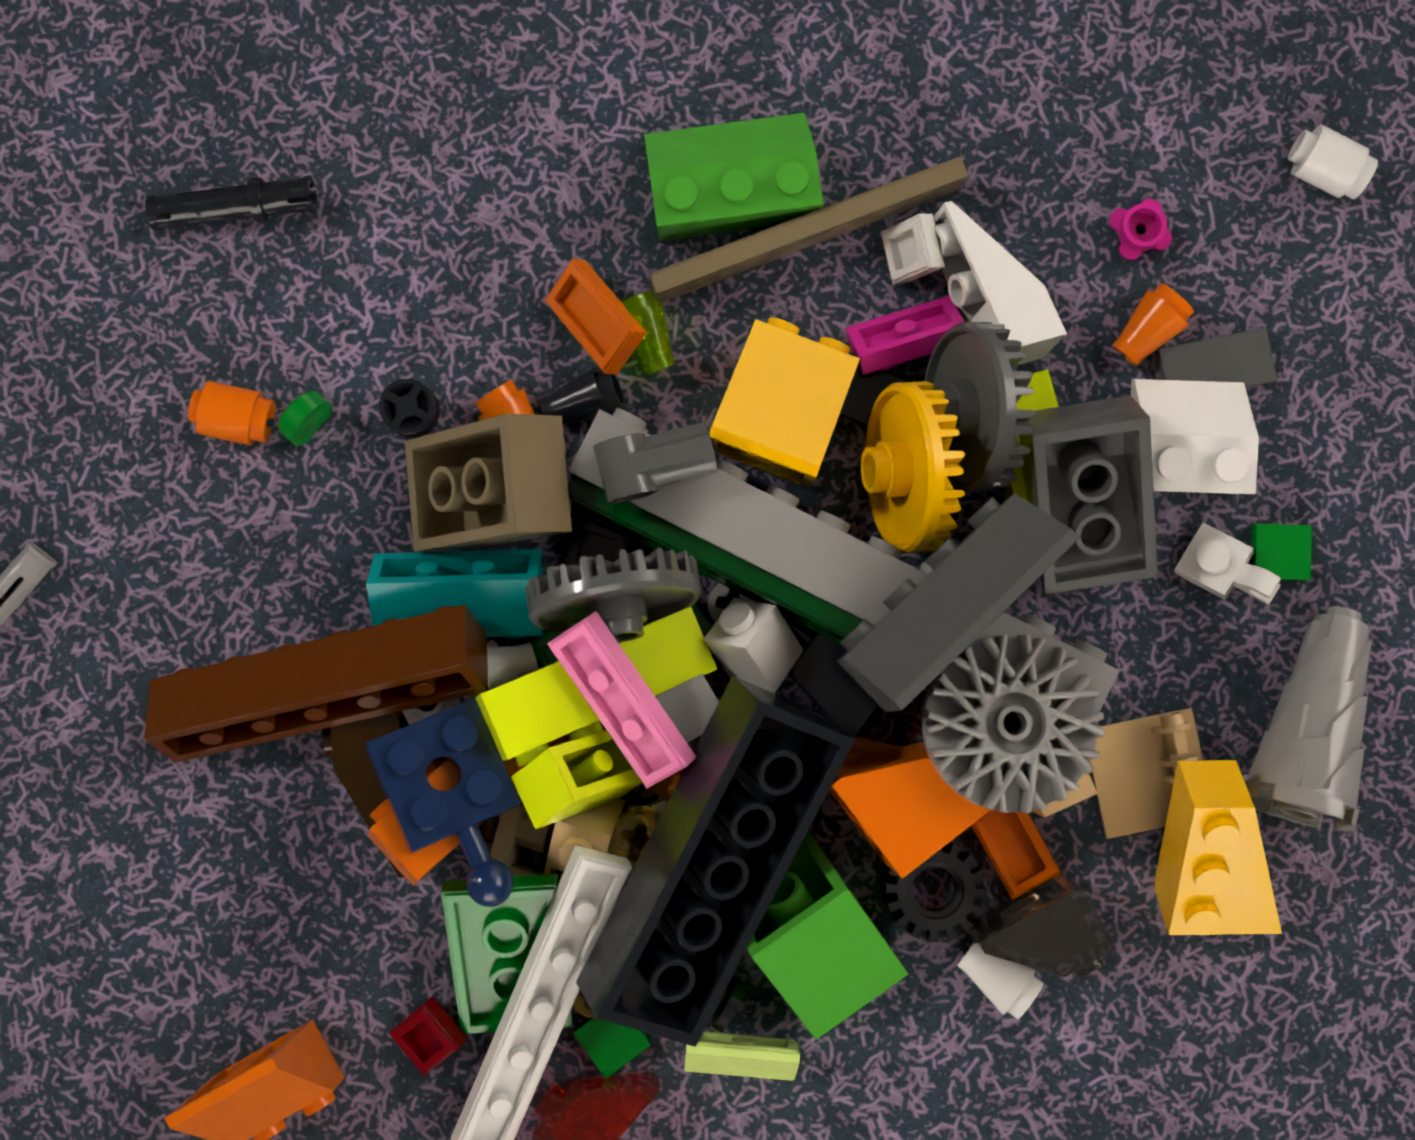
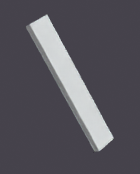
[450,845,632,1140]

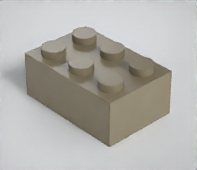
[405,414,572,552]

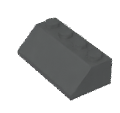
[837,493,1080,712]

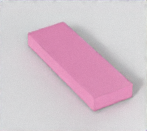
[547,611,696,788]

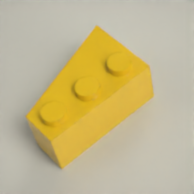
[1155,760,1282,935]

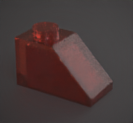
[532,1072,660,1140]

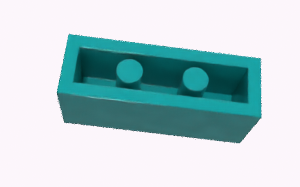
[366,549,544,639]

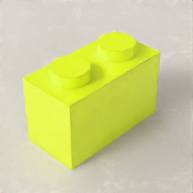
[511,730,642,829]

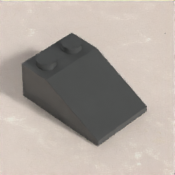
[1019,395,1158,595]

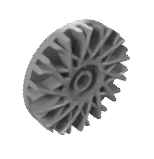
[922,634,1105,813]

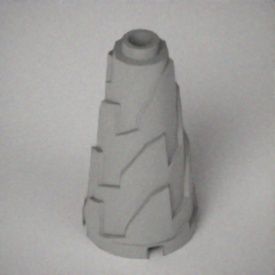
[1243,606,1372,831]

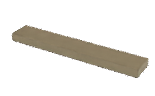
[650,157,969,304]

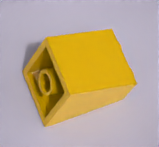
[709,317,860,488]

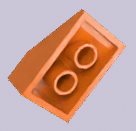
[164,1019,345,1140]

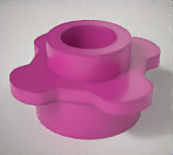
[1109,199,1172,261]

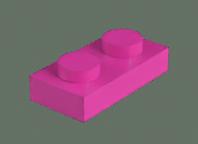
[845,296,965,375]

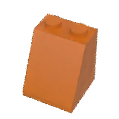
[829,742,991,879]

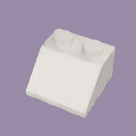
[1131,379,1259,494]

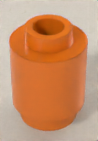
[188,381,276,446]

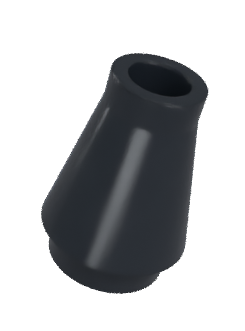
[539,366,625,425]

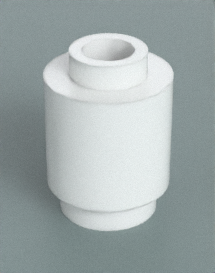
[1288,124,1378,199]

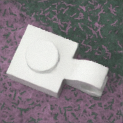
[1175,523,1281,605]

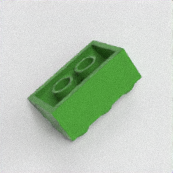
[644,113,823,241]

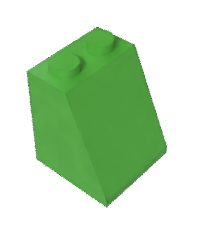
[747,830,908,1040]

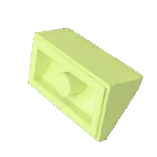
[684,1032,800,1081]

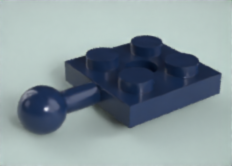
[365,698,521,907]

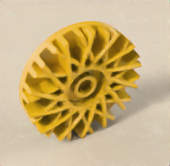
[861,381,965,553]

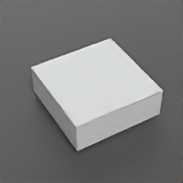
[881,214,945,284]

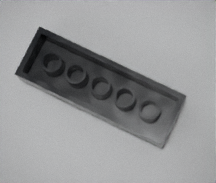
[576,676,855,1047]

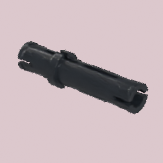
[145,175,318,231]

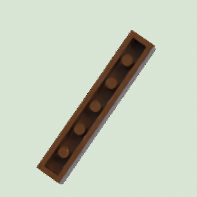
[144,604,488,763]

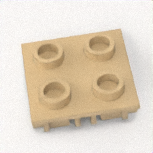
[1090,708,1203,839]

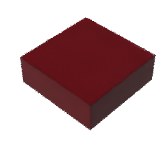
[389,996,468,1076]

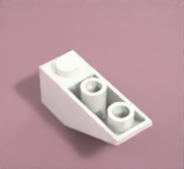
[933,201,1067,365]

